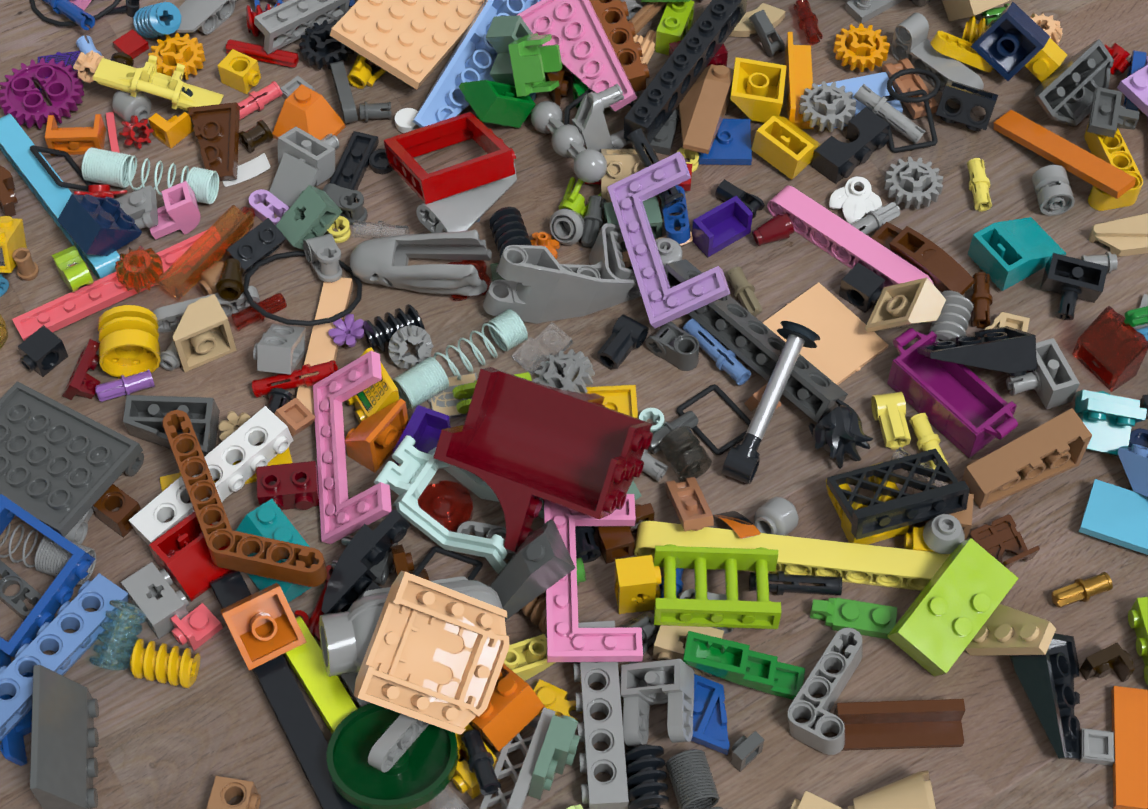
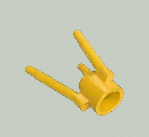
[347,53,386,89]

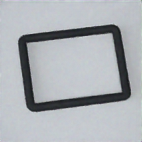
[884,89,938,153]
[30,145,93,191]
[676,384,751,455]
[412,546,483,580]

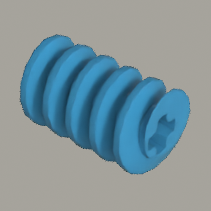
[133,2,182,39]

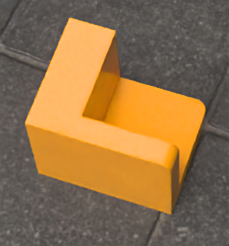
[148,112,194,149]

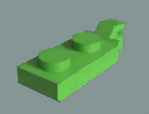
[810,598,897,639]

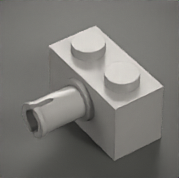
[278,127,340,186]
[1006,338,1080,410]

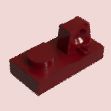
[62,339,100,400]

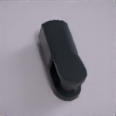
[715,179,765,219]

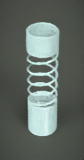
[81,147,219,205]
[393,309,528,410]

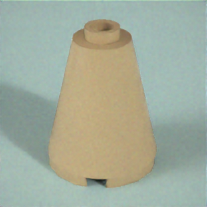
[848,770,936,809]

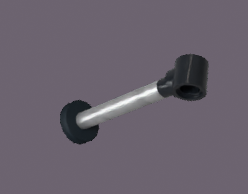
[722,321,820,485]

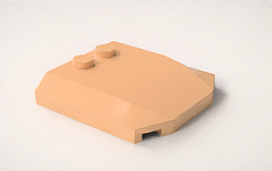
[354,571,510,735]

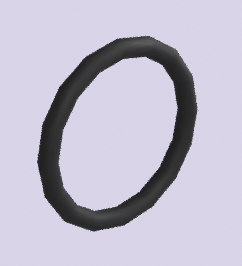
[887,68,941,103]

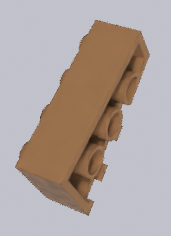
[961,408,1092,509]

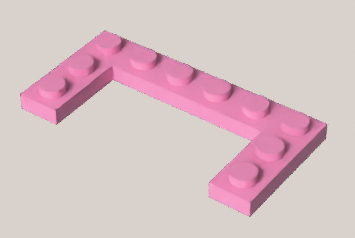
[313,351,392,544]
[544,494,643,662]

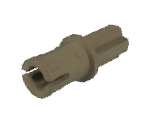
[726,267,762,317]

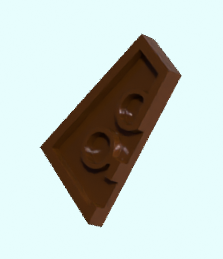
[187,102,240,181]

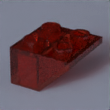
[1072,306,1148,392]

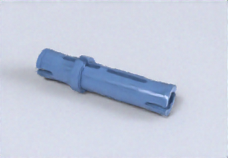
[683,318,751,385]

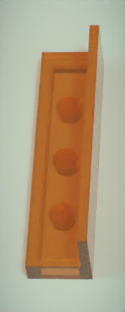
[158,205,254,300]

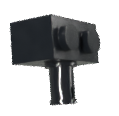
[1040,253,1108,320]

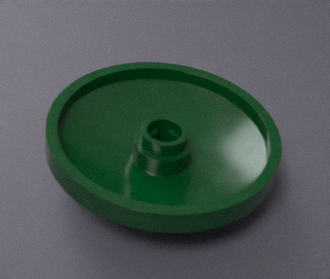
[327,703,458,809]

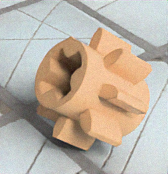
[73,50,104,84]

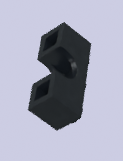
[812,107,890,184]

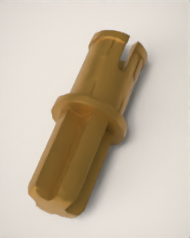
[1051,572,1113,608]

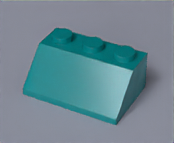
[235,499,312,603]

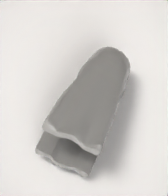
[350,230,492,296]

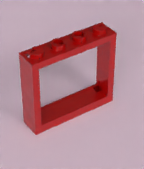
[383,112,516,204]

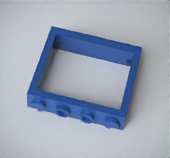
[0,494,95,658]

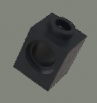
[839,263,885,313]
[17,325,68,377]

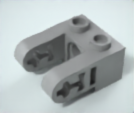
[621,659,694,747]

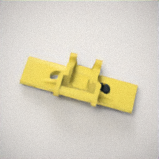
[93,55,224,111]

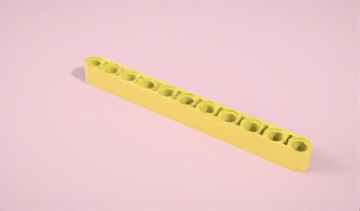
[634,521,950,591]

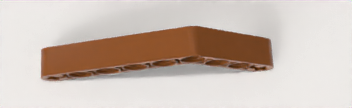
[163,410,327,587]

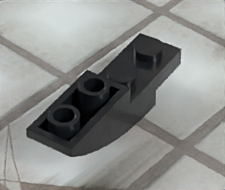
[321,509,411,614]

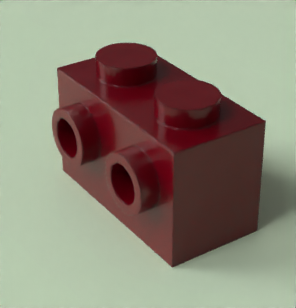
[256,461,320,511]

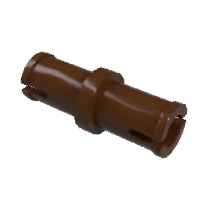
[970,272,993,329]

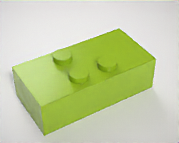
[887,538,1019,677]

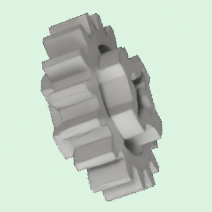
[799,81,856,132]
[884,157,943,210]
[533,349,595,393]

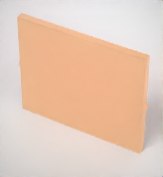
[763,282,888,385]

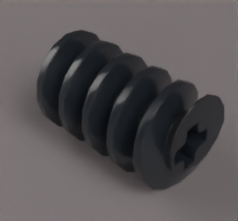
[489,207,532,258]
[363,304,426,352]
[625,745,669,809]

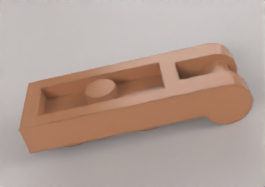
[882,58,939,119]
[665,477,714,531]

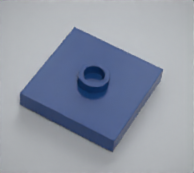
[699,119,752,165]

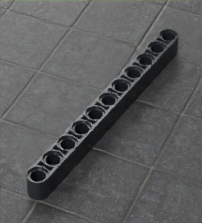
[210,570,361,809]

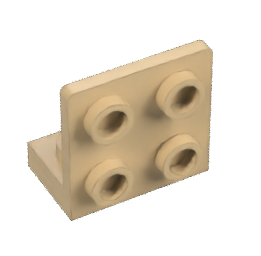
[601,149,655,202]

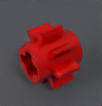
[1104,43,1131,75]
[119,115,154,149]

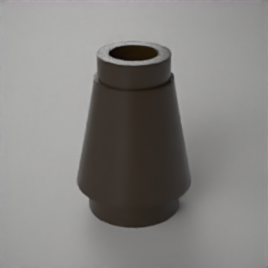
[216,258,244,301]

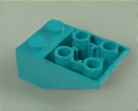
[968,217,1066,291]

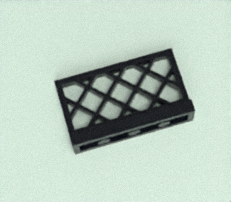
[827,449,970,540]

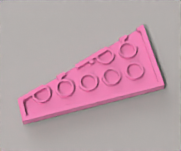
[518,0,637,111]

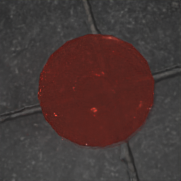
[418,480,474,532]

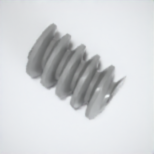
[929,291,974,343]

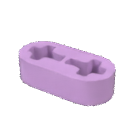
[248,189,290,231]

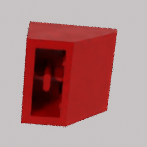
[149,512,233,602]

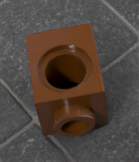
[93,484,141,538]

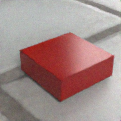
[113,29,149,59]

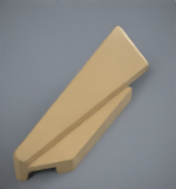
[1088,213,1148,257]

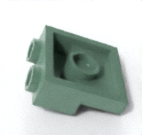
[528,715,581,800]

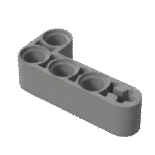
[891,12,984,105]
[787,628,863,755]

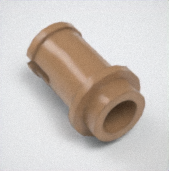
[12,248,39,281]

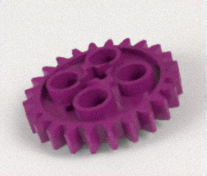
[0,58,84,129]

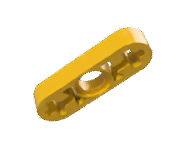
[930,31,994,72]

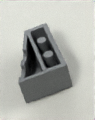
[123,395,220,457]

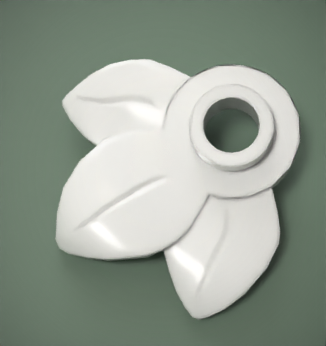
[829,176,882,224]

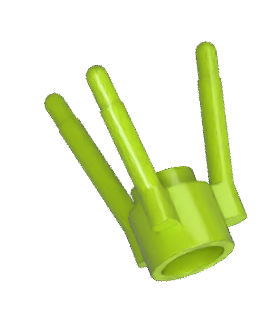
[558,177,601,218]

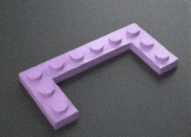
[607,151,731,328]

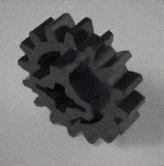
[299,20,354,70]

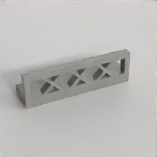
[254,0,350,54]
[480,707,556,809]

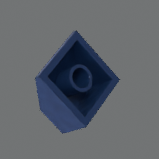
[971,2,1050,81]

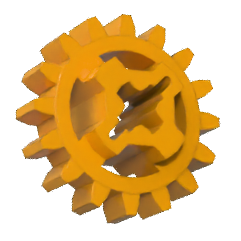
[833,23,890,72]
[148,33,206,80]

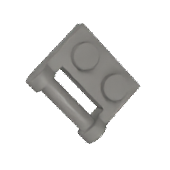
[115,185,158,229]

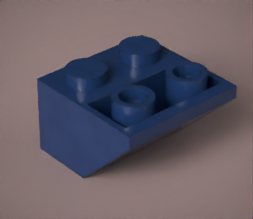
[57,194,142,256]

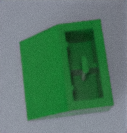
[459,80,536,128]

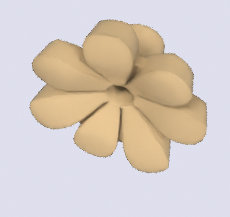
[218,411,251,441]

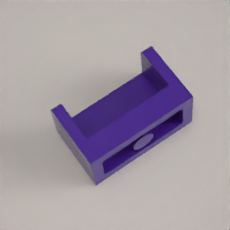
[692,196,753,258]
[393,405,451,465]

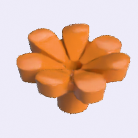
[530,232,560,259]

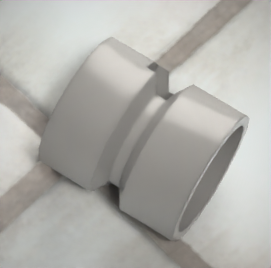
[1032,165,1075,216]

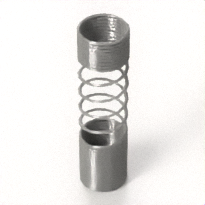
[0,523,96,585]

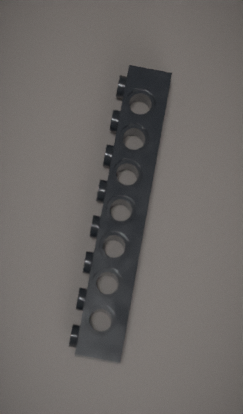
[623,0,747,143]

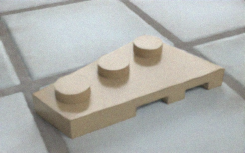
[965,604,1056,656]

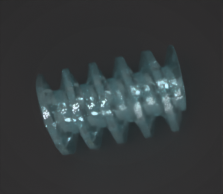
[89,600,146,670]

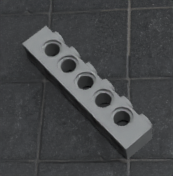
[573,621,629,809]

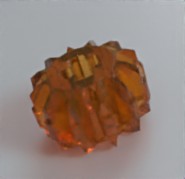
[115,245,164,294]

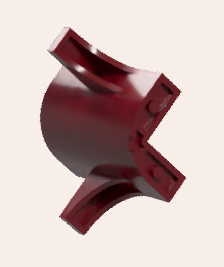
[434,367,653,552]

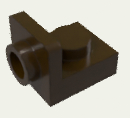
[1079,642,1135,682]

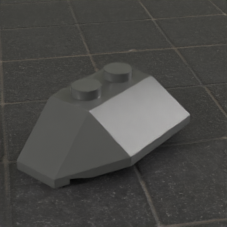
[1034,39,1114,127]

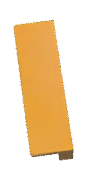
[785,32,814,129]

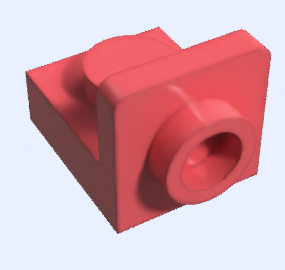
[170,603,223,651]

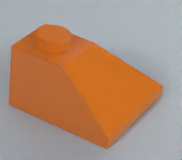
[272,84,345,140]
[345,399,409,473]

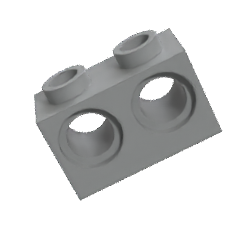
[253,324,306,375]

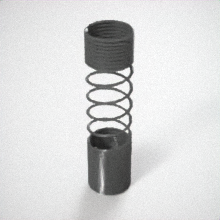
[666,749,723,809]

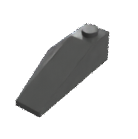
[489,519,576,621]

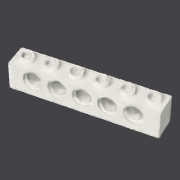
[129,406,293,545]

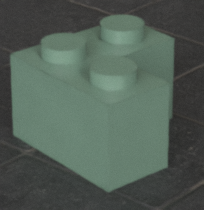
[486,15,533,86]

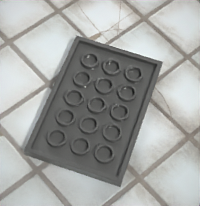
[0,381,143,537]

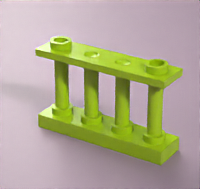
[653,544,781,629]

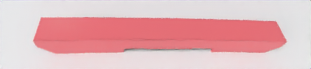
[106,112,120,153]

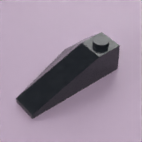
[1009,633,1081,760]

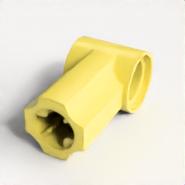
[871,392,911,450]

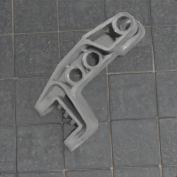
[483,223,641,324]

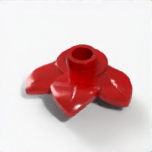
[73,185,128,198]

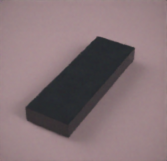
[329,131,379,190]

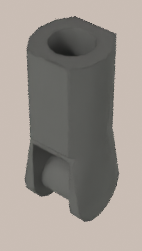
[749,10,785,57]

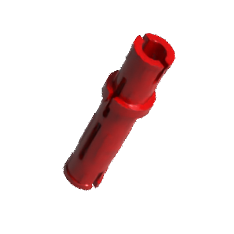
[252,360,338,398]

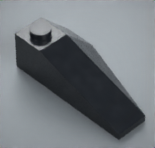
[917,326,1037,376]

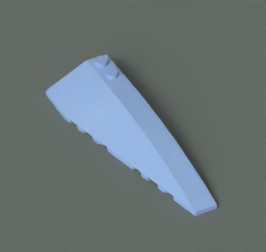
[412,0,541,128]

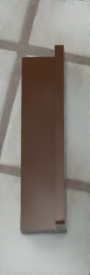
[834,699,965,751]

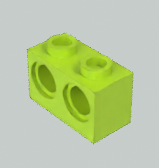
[655,0,695,55]

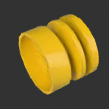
[98,305,161,378]

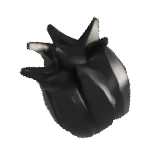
[808,399,873,469]

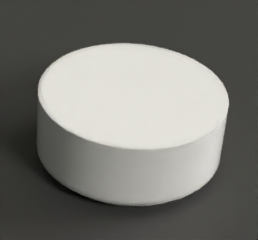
[395,108,420,133]

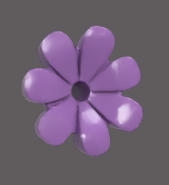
[328,314,364,347]

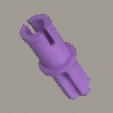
[95,369,155,401]

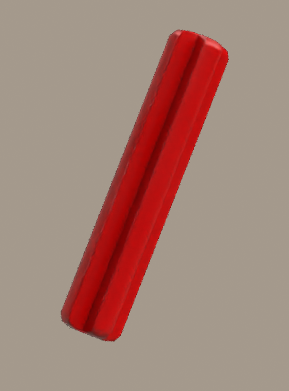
[225,39,299,68]

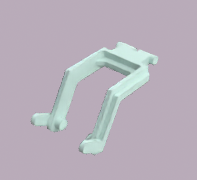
[374,435,544,574]

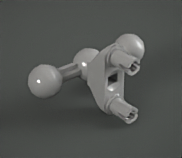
[531,84,631,183]

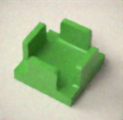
[508,33,563,97]

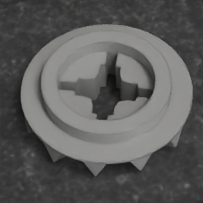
[388,325,434,369]

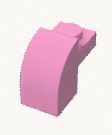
[150,181,201,240]

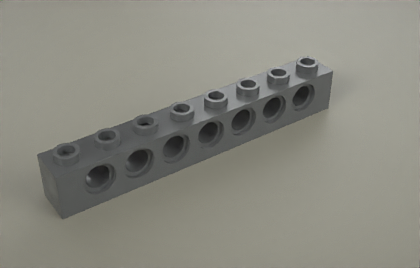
[664,259,848,423]

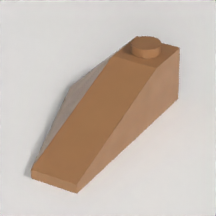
[679,64,734,154]

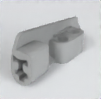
[177,0,236,35]
[416,162,517,233]

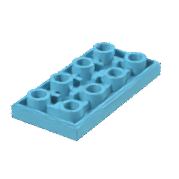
[1079,479,1148,555]

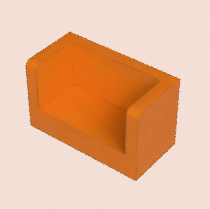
[45,114,106,155]

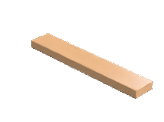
[296,277,353,422]

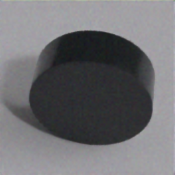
[369,149,394,174]

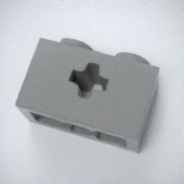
[121,562,190,639]

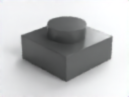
[731,731,764,772]

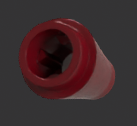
[752,213,794,246]

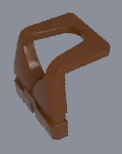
[969,514,1040,569]

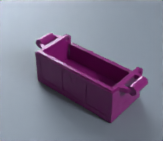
[887,328,1018,458]

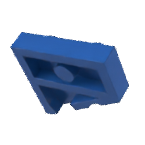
[691,674,730,755]

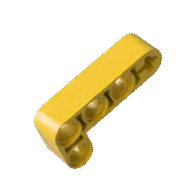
[1084,122,1143,211]

